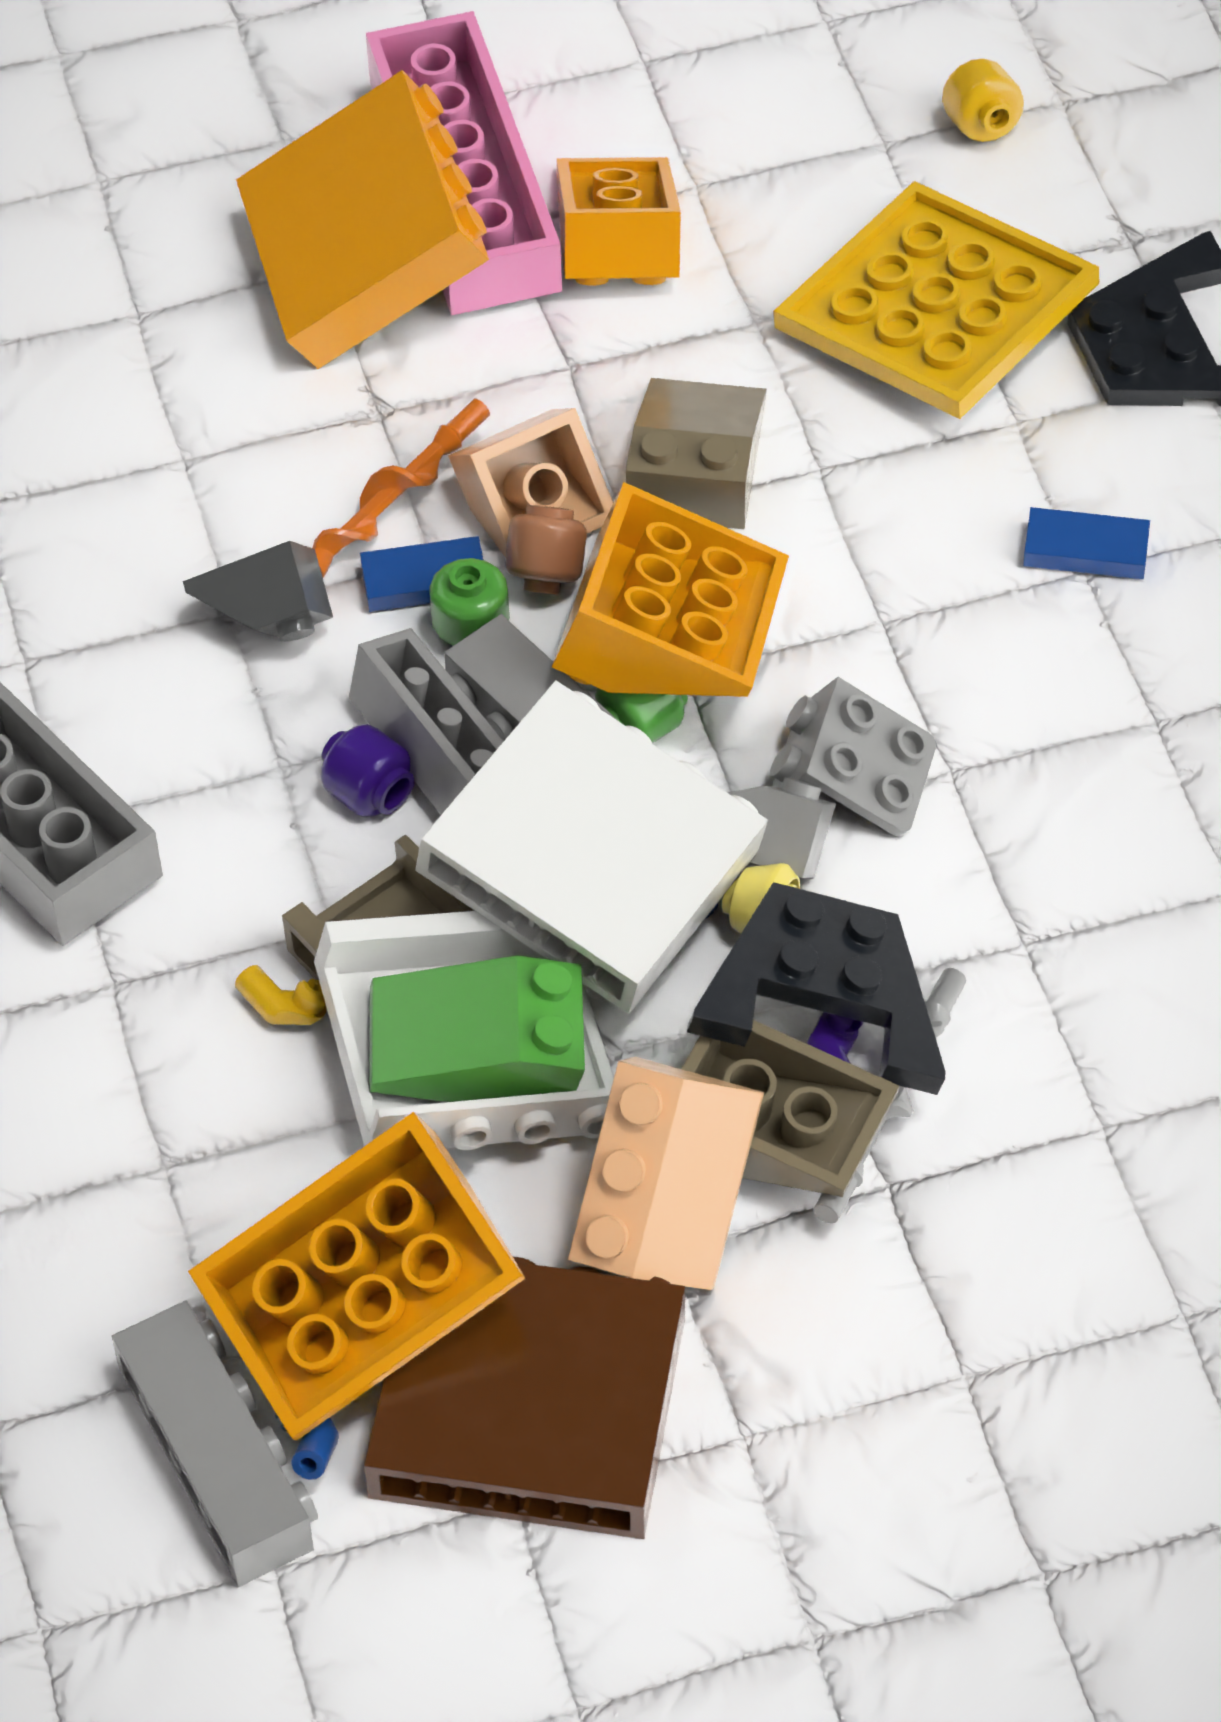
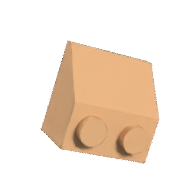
[448,408,613,558]

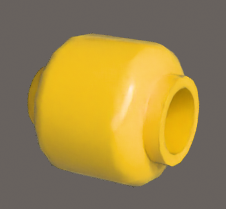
[942,58,1024,142]

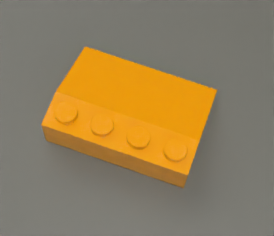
[552,482,789,697]
[188,1111,526,1441]

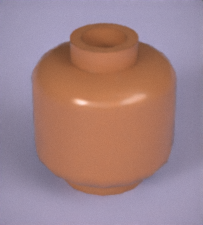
[505,505,587,594]

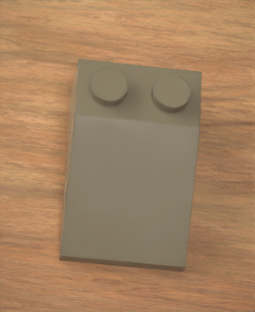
[626,377,767,530]
[681,1020,900,1197]

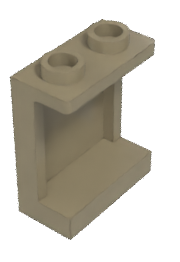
[282,835,475,980]

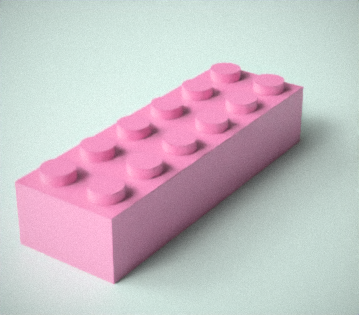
[366,11,562,316]

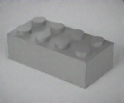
[0,682,163,946]

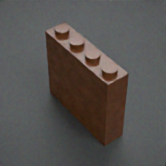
[364,1257,685,1540]

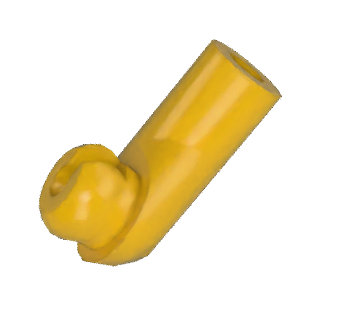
[235,965,327,1025]

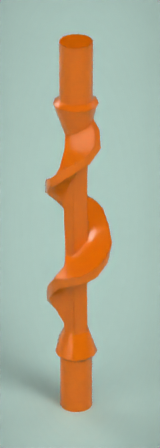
[312,399,490,578]

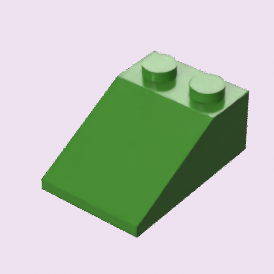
[369,955,585,1102]

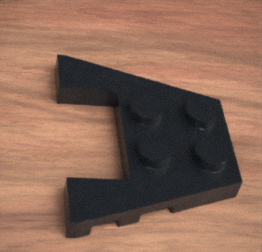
[1067,231,1221,407]
[687,882,946,1095]

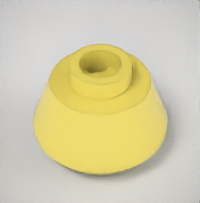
[722,863,800,934]

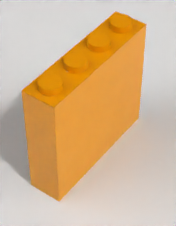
[236,70,489,369]

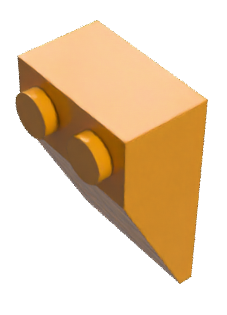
[556,157,681,286]

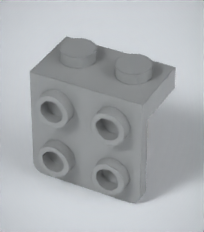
[770,676,936,836]

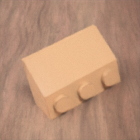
[568,1057,764,1290]

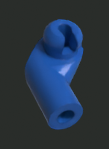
[275,1412,339,1480]

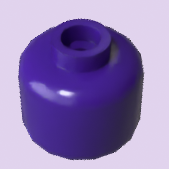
[321,724,415,818]

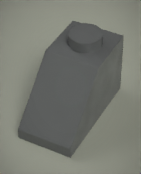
[182,540,334,642]

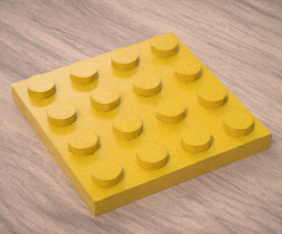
[773,181,1099,419]

